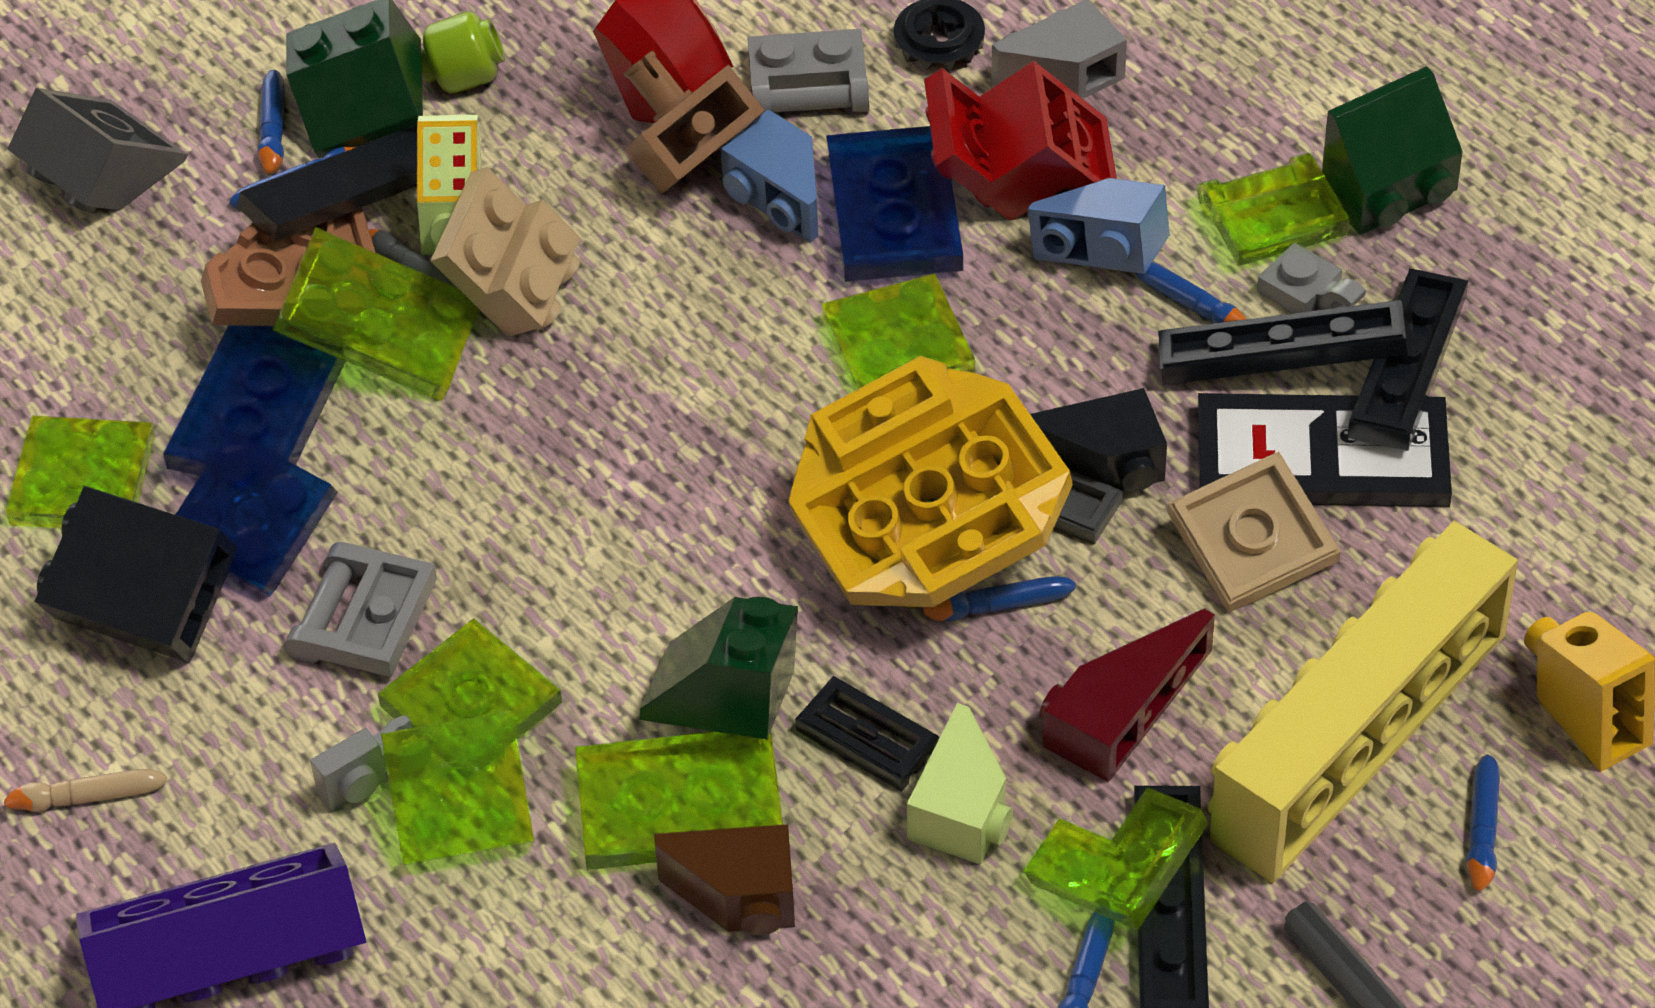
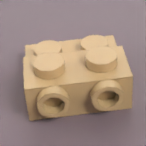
[431,167,580,336]

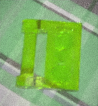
[1197,152,1350,266]

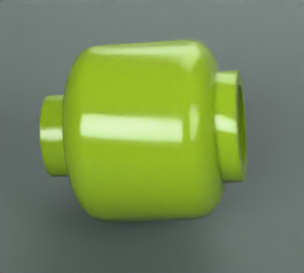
[421,11,505,94]

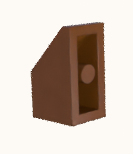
[654,824,795,935]

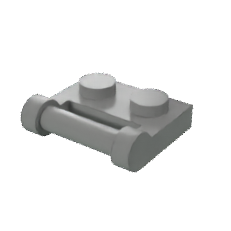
[747,29,870,118]
[284,542,437,677]

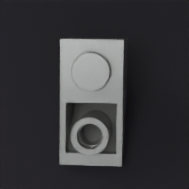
[991,0,1127,99]

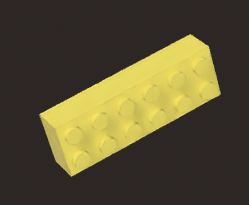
[1208,520,1518,884]

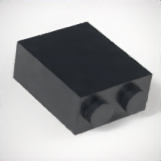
[34,486,238,663]

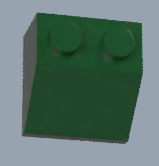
[286,0,423,158]
[1320,66,1463,235]
[639,597,798,740]

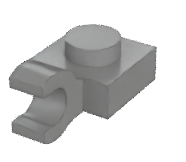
[1257,242,1366,313]
[310,716,431,812]

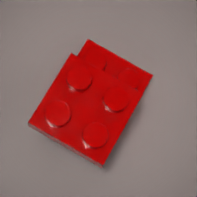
[924,61,1117,220]

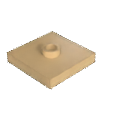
[1167,451,1341,613]

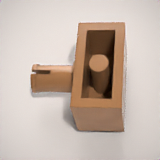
[623,50,765,194]

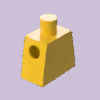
[1524,612,1655,772]

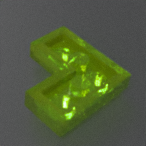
[1023,787,1209,930]

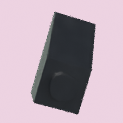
[1030,388,1167,492]

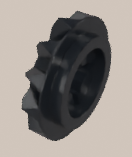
[894,0,985,71]

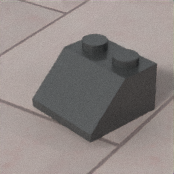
[7,88,188,213]

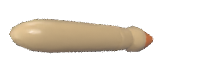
[4,769,167,812]

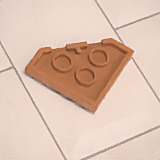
[201,208,393,327]

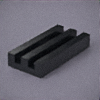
[795,676,939,792]

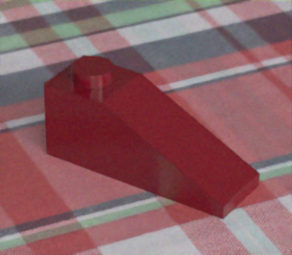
[1039,609,1215,783]

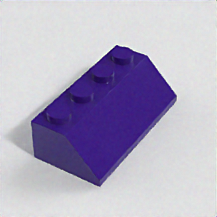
[76,842,367,1008]

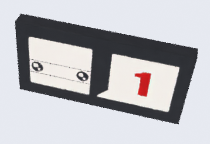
[1197,393,1452,507]

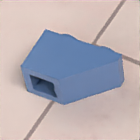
[721,109,818,243]
[1028,178,1170,274]

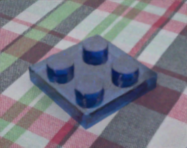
[175,430,338,597]

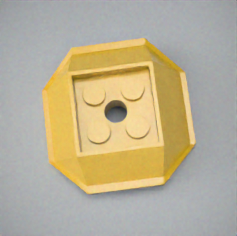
[788,356,1073,609]

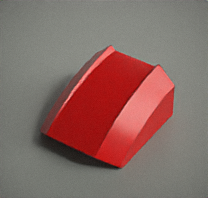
[593,0,734,123]

